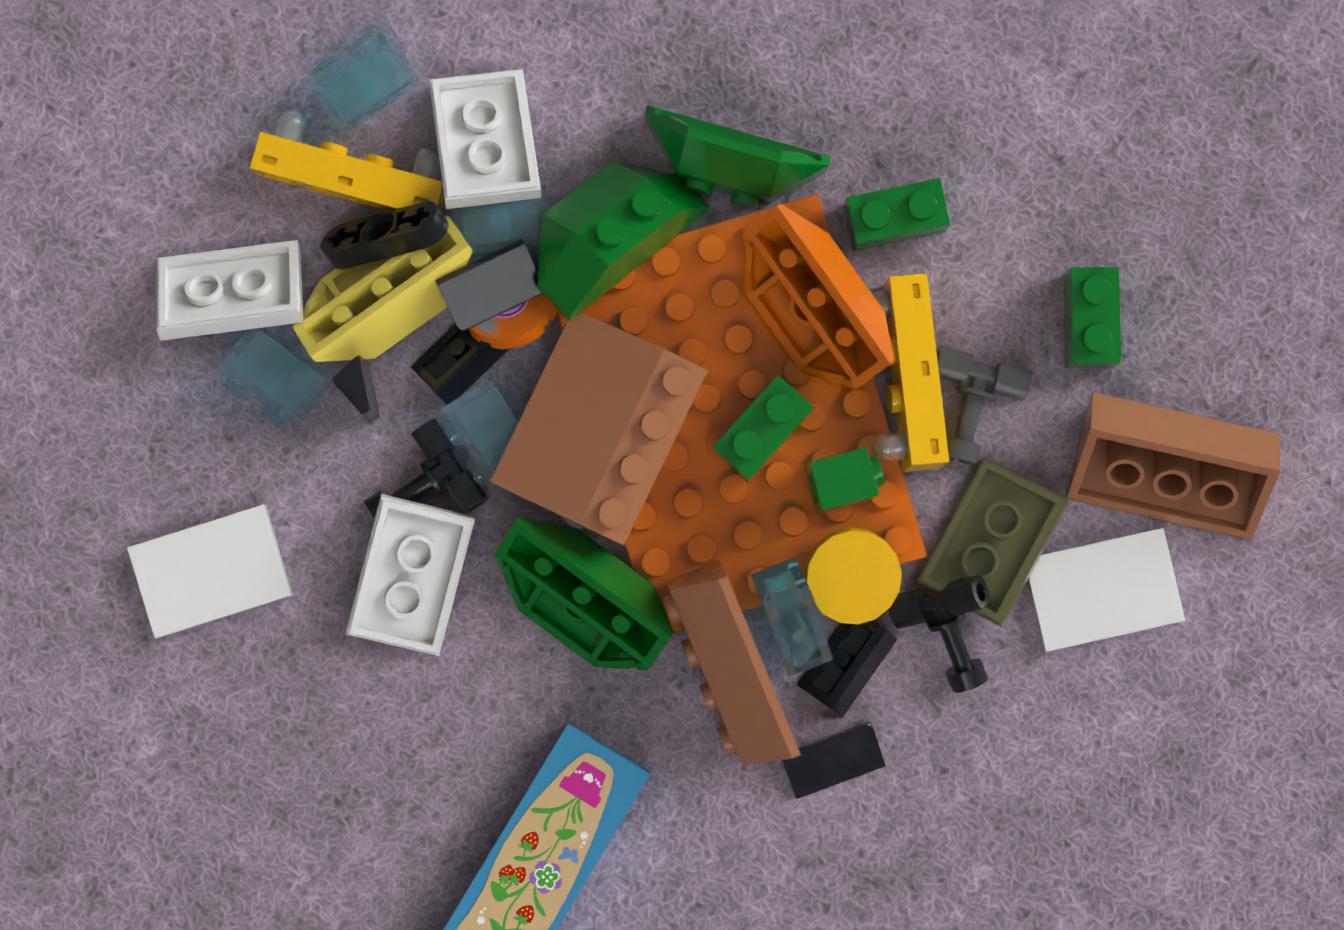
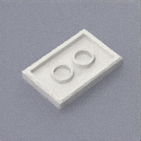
[429,69,541,209]
[156,240,303,341]
[346,494,475,656]
[127,504,294,639]
[1027,528,1185,652]

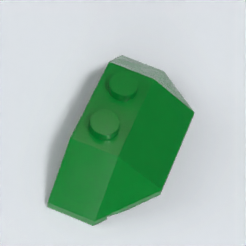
[645,105,831,209]
[537,161,710,321]
[494,517,675,670]

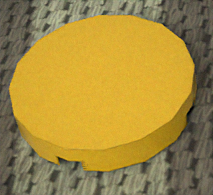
[805,527,902,625]

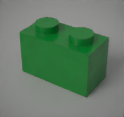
[843,178,950,251]
[1064,267,1121,368]
[712,375,814,483]
[804,447,885,514]

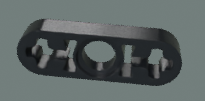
[320,201,449,270]

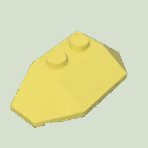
[292,216,473,362]

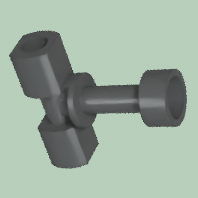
[937,346,1033,465]

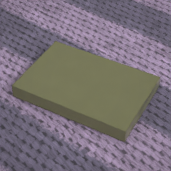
[916,457,1069,628]

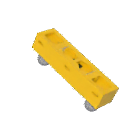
[250,110,444,211]
[871,273,949,472]

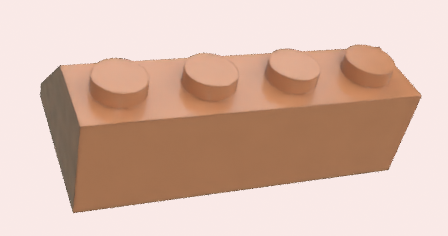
[1066,392,1280,540]
[662,560,801,766]

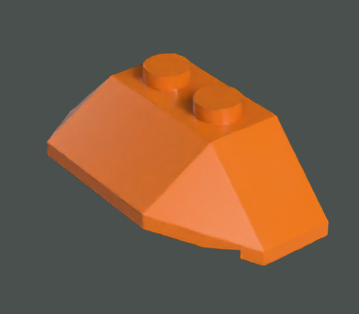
[743,204,894,390]

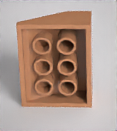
[489,312,708,546]

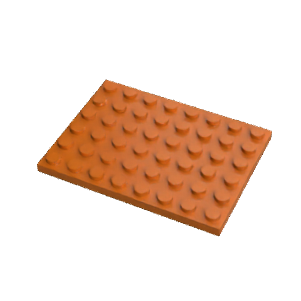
[557,194,928,632]

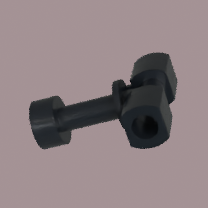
[364,418,489,519]
[888,574,990,693]

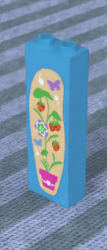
[443,722,651,930]

